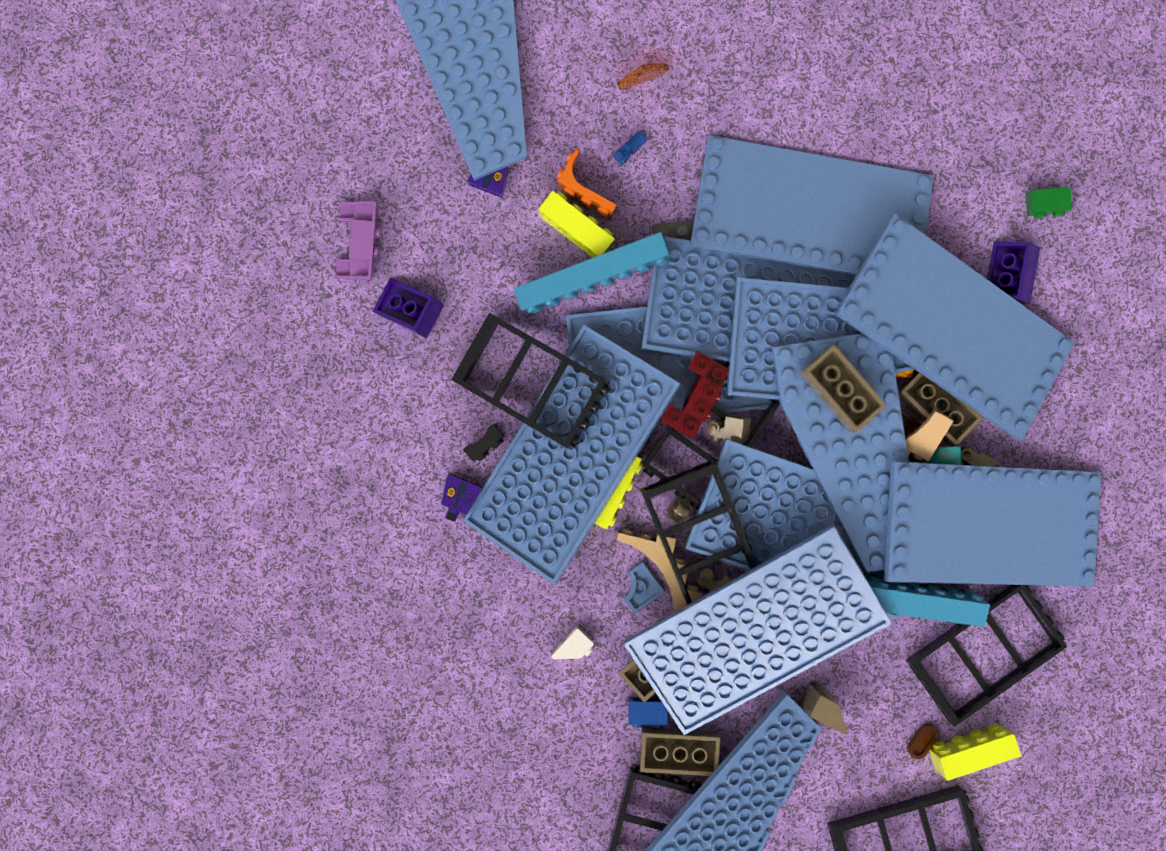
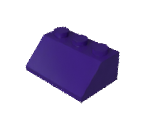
[987,241,1040,304]

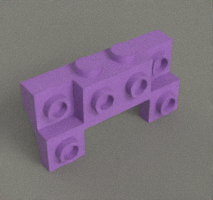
[334,201,381,281]

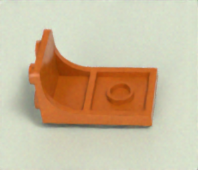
[557,148,617,219]

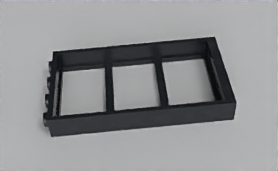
[451,313,610,450]
[642,361,780,510]
[640,459,757,605]
[905,585,1067,727]
[607,766,701,851]
[827,785,984,851]

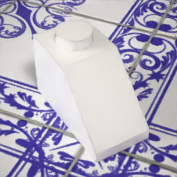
[551,626,594,659]

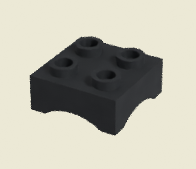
[463,424,505,461]

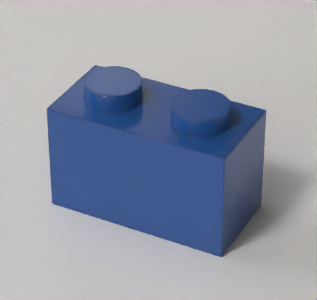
[628,697,668,728]

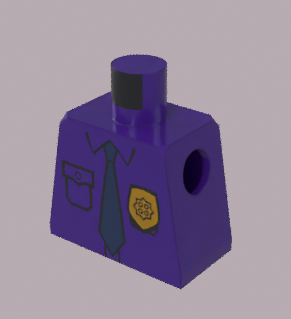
[467,167,509,198]
[441,474,483,522]

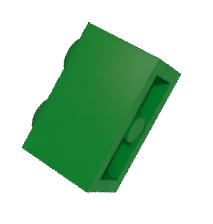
[1025,187,1072,219]

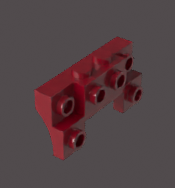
[660,351,729,439]

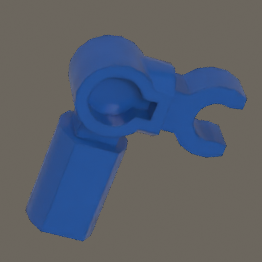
[613,131,647,165]

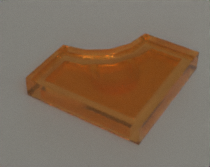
[617,63,669,90]

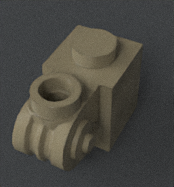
[707,414,751,443]
[961,446,999,467]
[666,495,693,524]
[695,567,731,592]

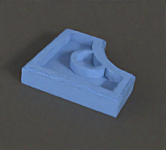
[623,561,665,614]

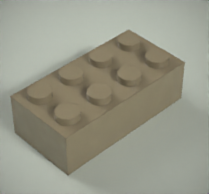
[798,345,886,433]
[898,370,983,446]
[639,727,720,776]

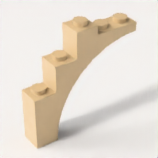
[905,409,953,461]
[616,529,703,613]

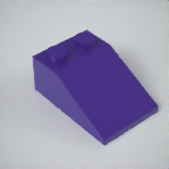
[372,278,444,339]

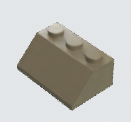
[618,659,656,702]
[799,683,847,735]

